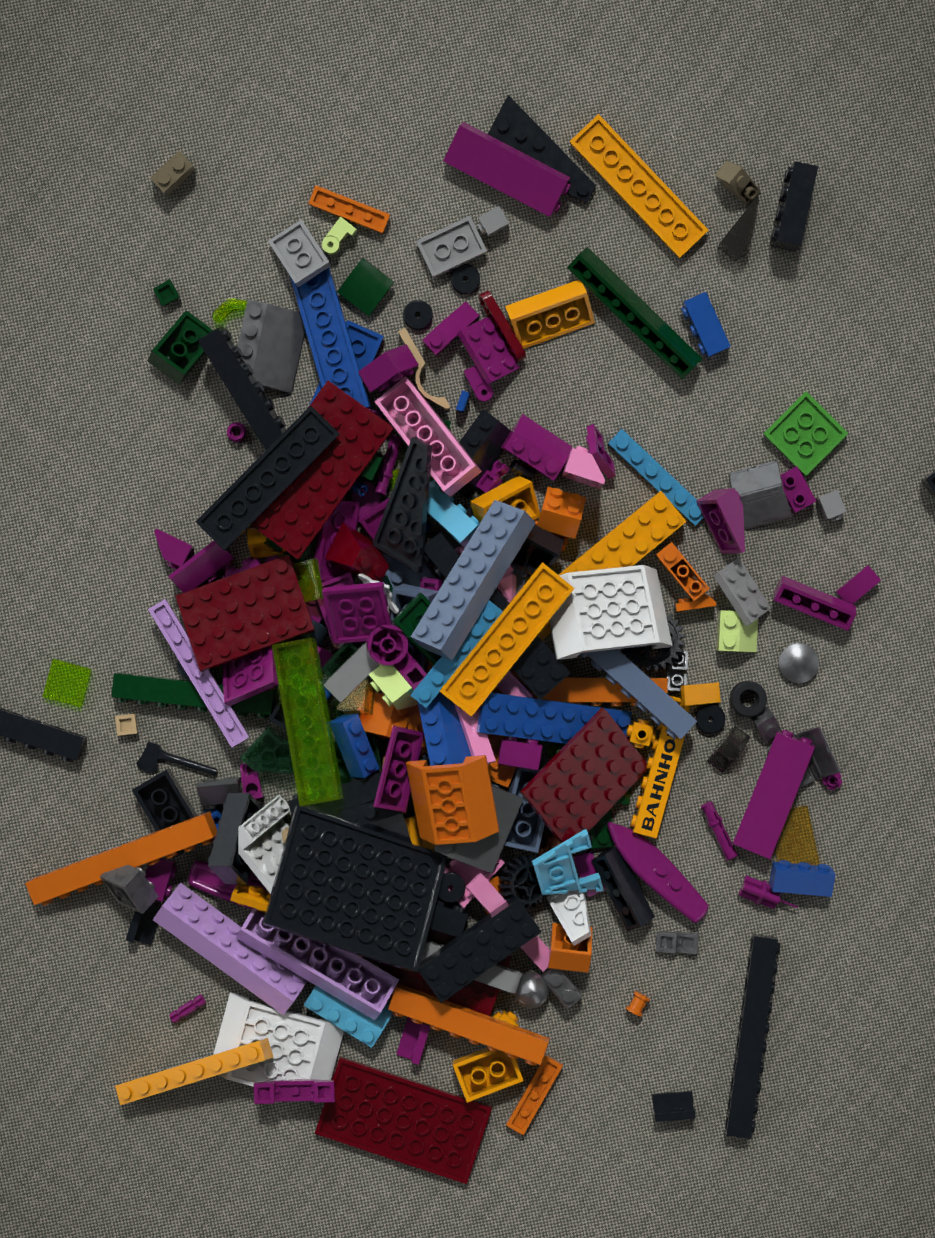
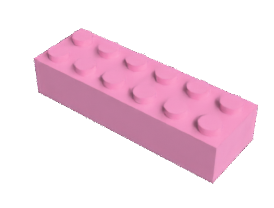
[375,377,482,497]

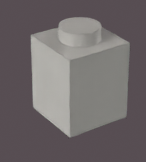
[477,206,509,238]
[816,489,847,522]

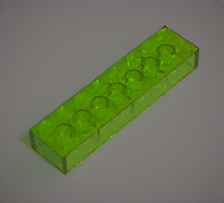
[272,638,344,806]

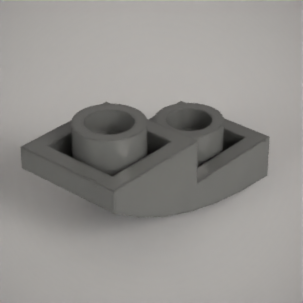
[666,650,688,693]

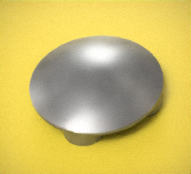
[779,643,819,683]

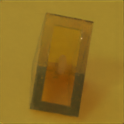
[336,680,375,715]

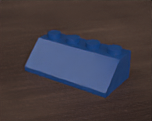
[418,692,471,766]

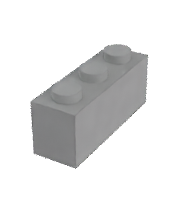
[323,641,380,703]

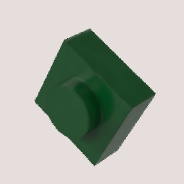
[153,279,181,307]

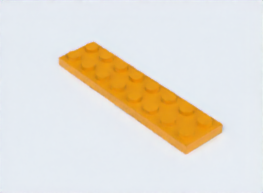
[569,114,709,259]
[440,562,575,717]

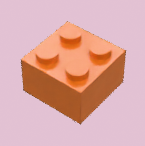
[537,487,586,539]
[548,923,592,973]

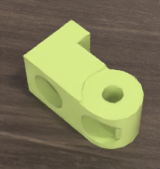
[322,217,358,255]

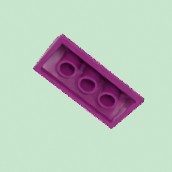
[373,725,424,812]

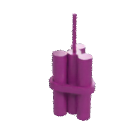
[738,875,798,909]

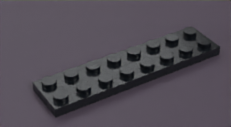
[195,405,340,551]

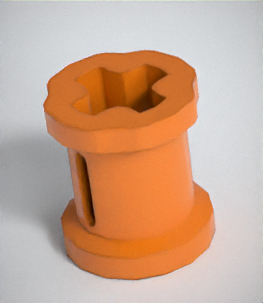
[625,991,650,1017]

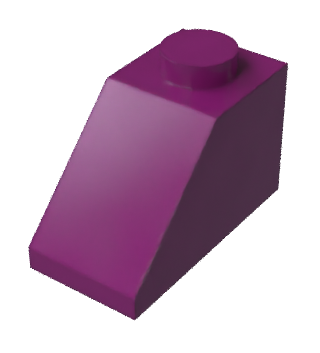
[154,529,194,569]

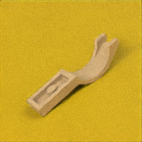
[398,328,450,410]

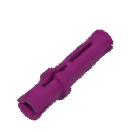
[374,435,403,496]
[701,801,738,860]

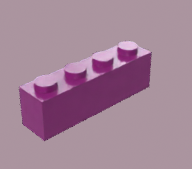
[774,575,857,631]

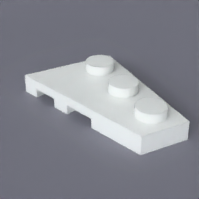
[546,877,591,946]

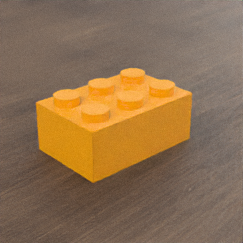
[453,1047,524,1102]

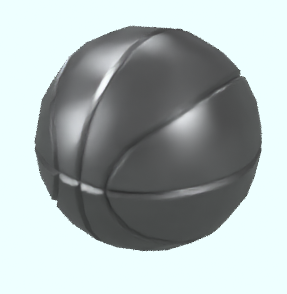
[514,972,549,1008]

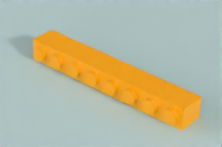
[115,1038,274,1105]

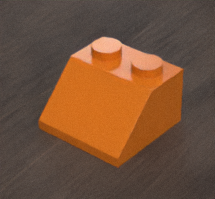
[359,691,411,741]

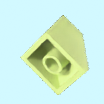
[716,610,758,652]
[369,665,418,710]

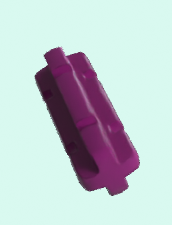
[169,994,206,1023]

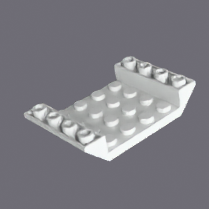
[549,565,672,660]
[238,795,290,894]
[213,992,344,1087]

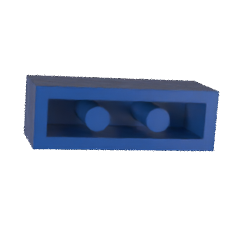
[681,292,731,358]
[329,714,379,778]
[769,860,836,897]

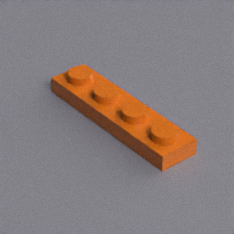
[308,185,390,234]
[506,1054,563,1135]

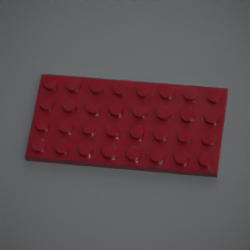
[251,381,394,560]
[314,1056,492,1184]

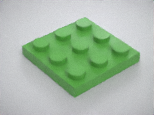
[763,391,849,476]

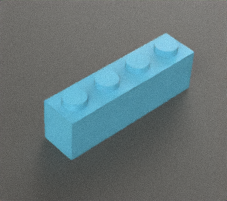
[427,480,480,548]

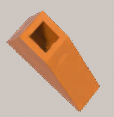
[656,542,710,601]

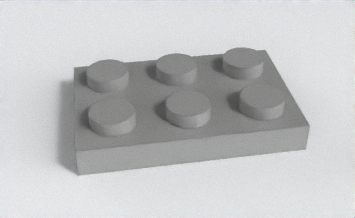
[416,216,487,278]
[268,219,331,287]
[713,558,771,626]

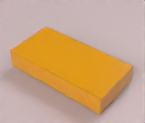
[681,682,721,706]

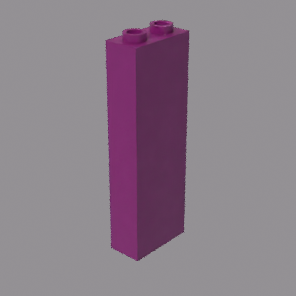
[443,122,571,217]
[733,729,816,859]

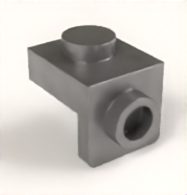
[751,706,782,743]

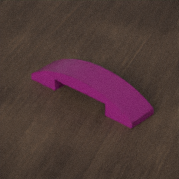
[253,1079,335,1104]

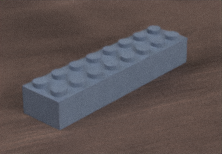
[411,500,535,661]

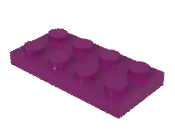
[312,500,359,581]

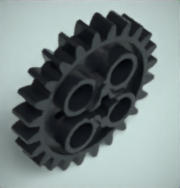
[622,610,685,673]

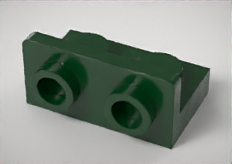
[588,809,614,849]

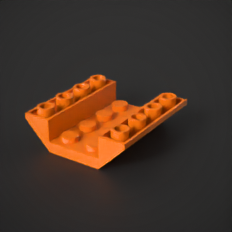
[406,755,499,845]

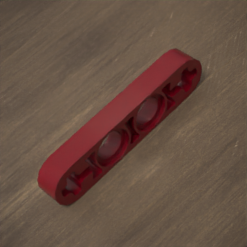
[478,290,527,363]

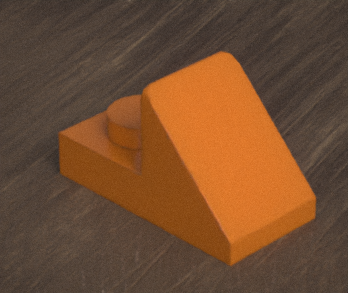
[674,593,717,612]

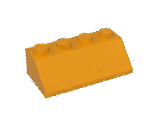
[505,280,595,349]

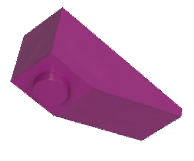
[422,301,480,357]

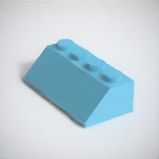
[304,985,393,1048]

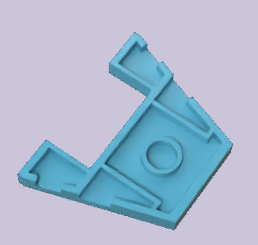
[532,829,604,895]

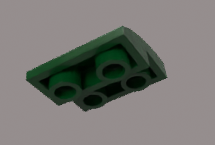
[337,258,395,316]

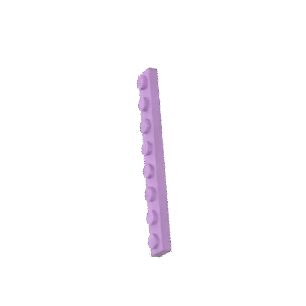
[148,599,250,747]

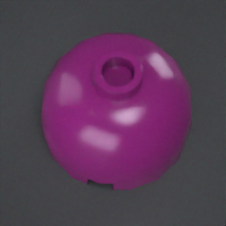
[366,625,408,666]

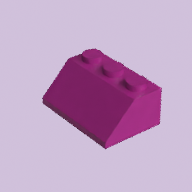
[500,414,572,481]
[168,541,235,593]

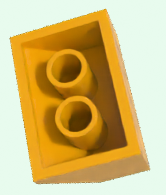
[470,475,540,523]

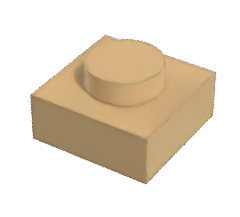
[115,713,138,736]

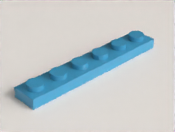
[608,429,703,526]
[410,600,503,708]

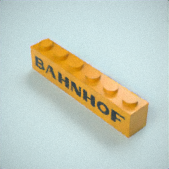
[630,724,685,839]

